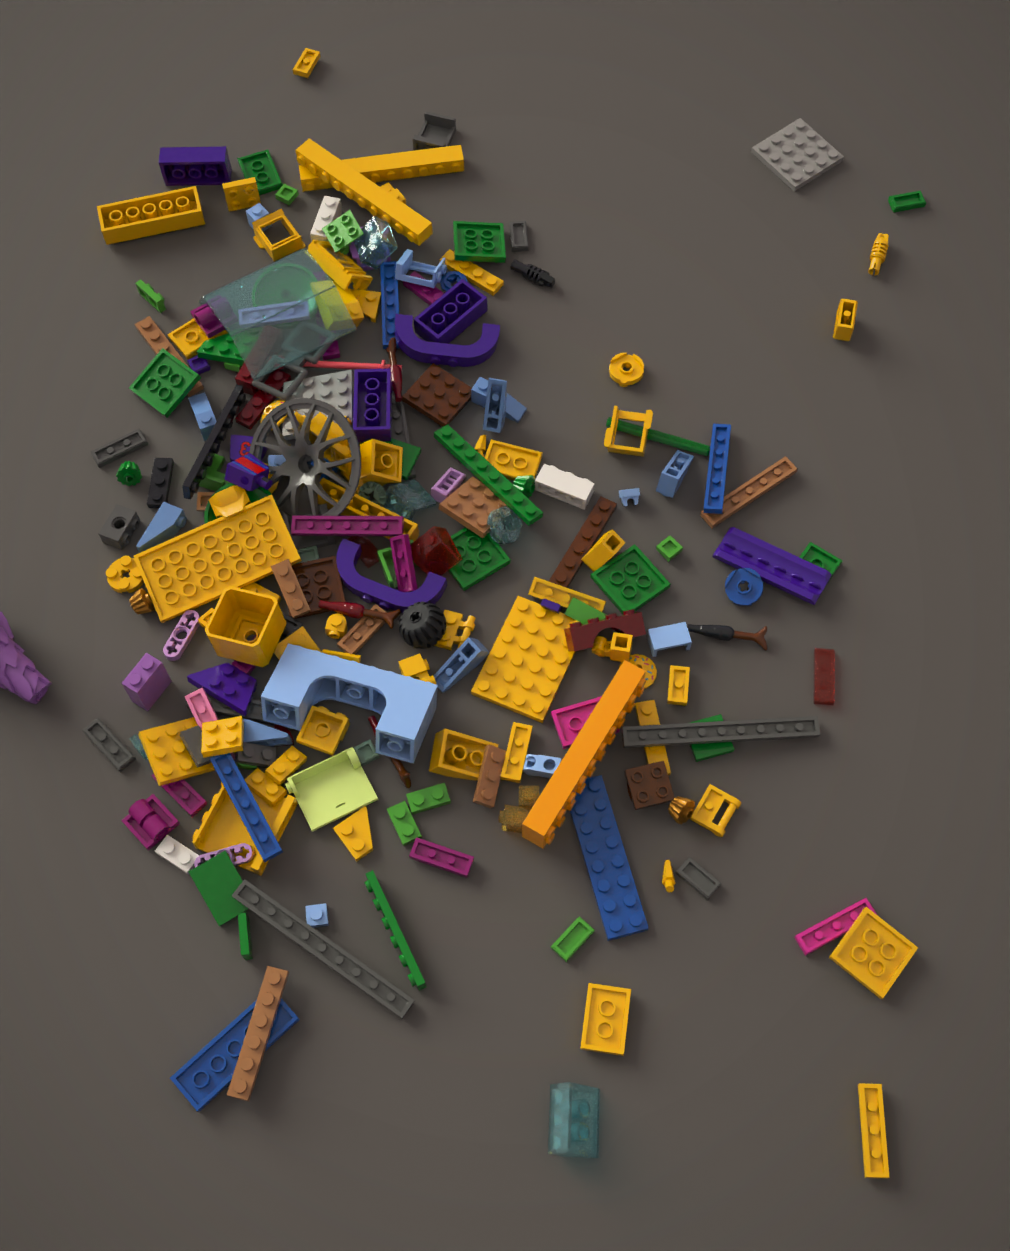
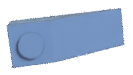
[471,377,527,423]
[483,378,507,433]
[188,392,217,441]
[656,450,694,498]
[136,502,187,553]
[433,637,490,693]
[243,719,293,747]

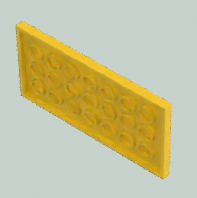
[134,494,302,623]

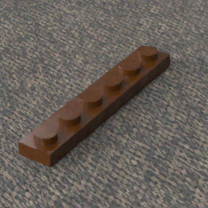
[549,496,617,588]

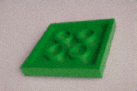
[453,221,506,263]
[129,348,201,418]
[433,527,511,591]
[590,544,671,614]

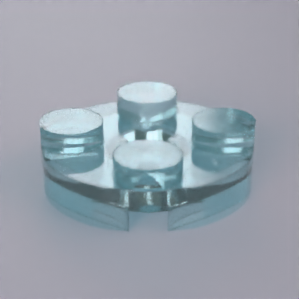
[487,506,523,544]

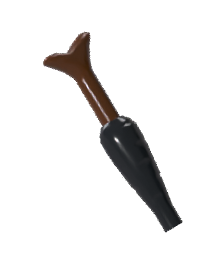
[687,624,767,651]

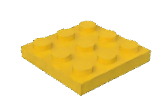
[139,717,215,786]
[829,907,918,999]

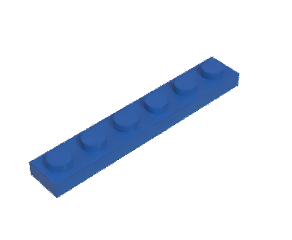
[380,261,399,349]
[704,424,731,514]
[210,753,283,863]

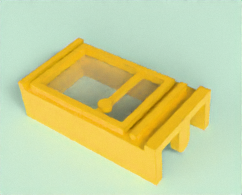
[305,240,373,290]

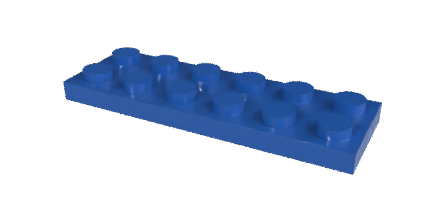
[170,998,300,1112]

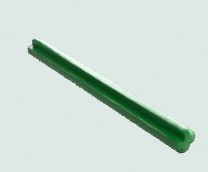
[606,417,710,456]

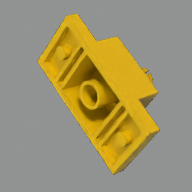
[294,412,352,476]

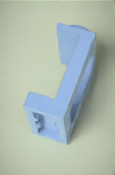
[395,249,447,288]

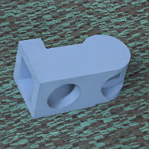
[523,754,562,779]

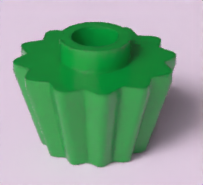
[116,461,142,486]
[513,475,535,499]

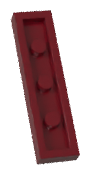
[235,368,291,430]

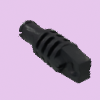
[510,259,555,288]

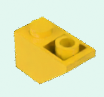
[581,529,626,572]

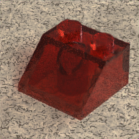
[410,526,462,576]

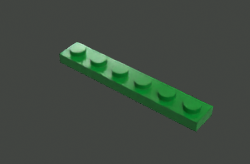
[364,870,426,991]

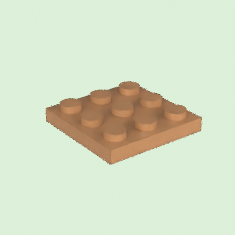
[439,476,513,538]

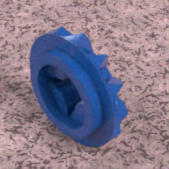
[440,271,467,291]

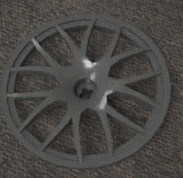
[249,398,361,527]

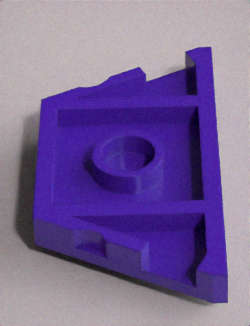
[187,662,257,716]

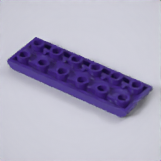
[712,527,832,605]

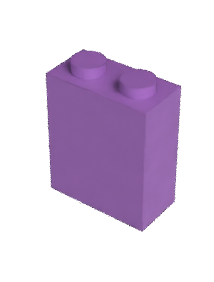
[121,653,172,711]

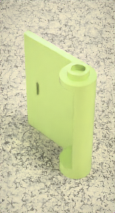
[285,747,379,832]

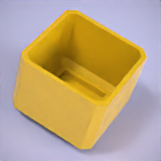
[205,586,287,667]

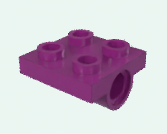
[190,296,239,338]
[121,794,180,851]

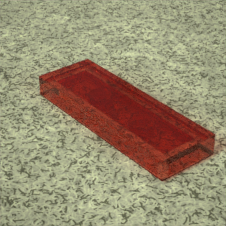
[814,648,835,705]

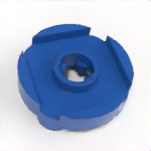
[725,568,763,606]

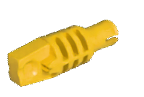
[868,233,889,276]

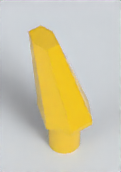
[474,435,486,457]
[662,860,676,892]

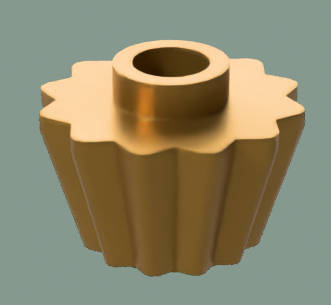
[130,588,155,615]
[668,796,696,825]

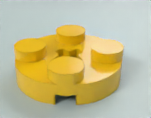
[609,353,644,387]
[106,555,144,593]

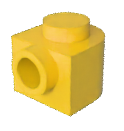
[325,613,348,639]

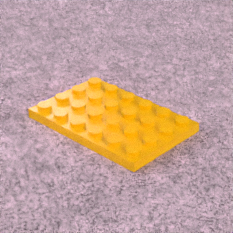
[471,596,582,723]

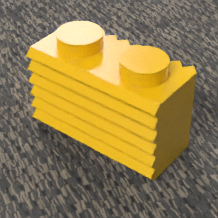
[833,298,858,341]

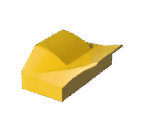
[209,485,251,518]

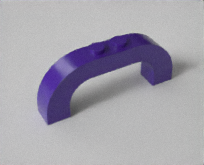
[394,314,500,367]
[336,538,447,613]

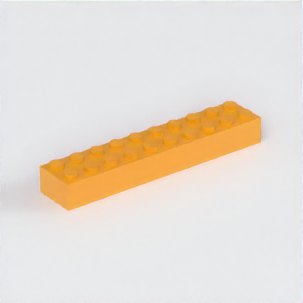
[522,660,646,849]

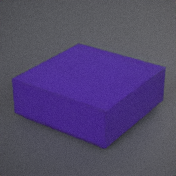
[187,356,211,375]
[540,599,562,614]

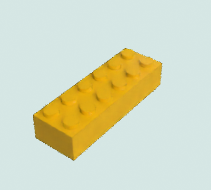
[97,186,205,245]

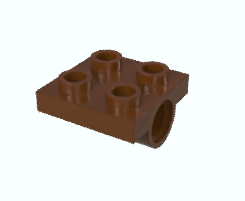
[624,761,675,810]

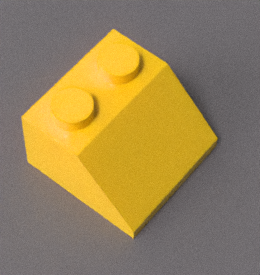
[359,439,403,483]

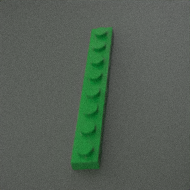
[434,424,543,526]

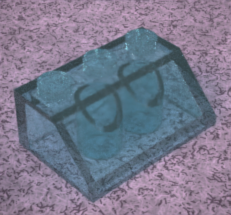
[548,1082,600,1158]

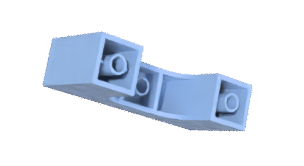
[261,643,438,764]

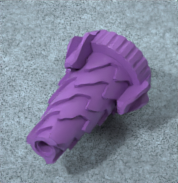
[0,611,52,704]

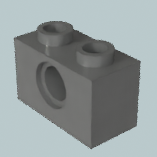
[99,504,140,550]

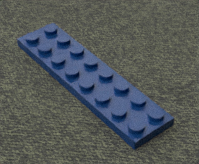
[570,775,649,941]

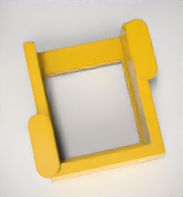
[252,208,305,262]
[604,406,653,457]

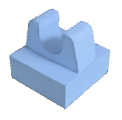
[619,488,640,506]

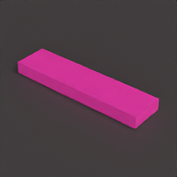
[794,898,877,956]

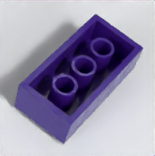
[159,146,232,186]
[414,279,488,344]
[353,368,392,442]

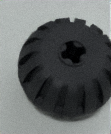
[399,602,446,649]

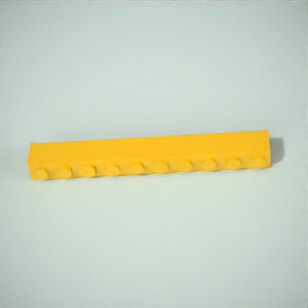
[296,138,433,246]
[299,145,464,192]

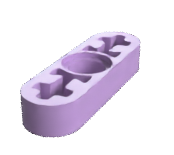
[163,610,200,661]
[194,843,255,868]

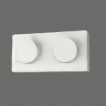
[155,835,199,875]

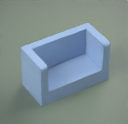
[647,622,692,657]

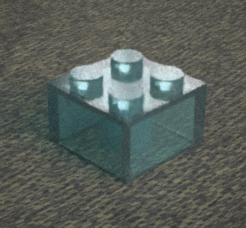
[354,216,398,269]

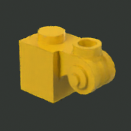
[591,632,633,662]
[398,653,437,685]

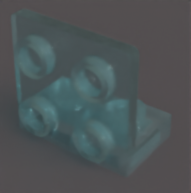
[384,479,437,521]

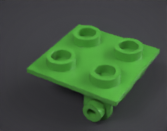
[322,210,364,255]

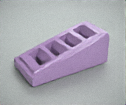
[431,467,466,503]

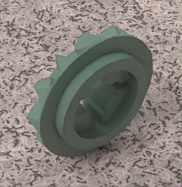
[358,481,386,507]

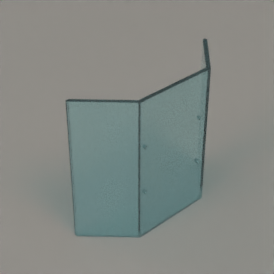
[199,248,357,380]

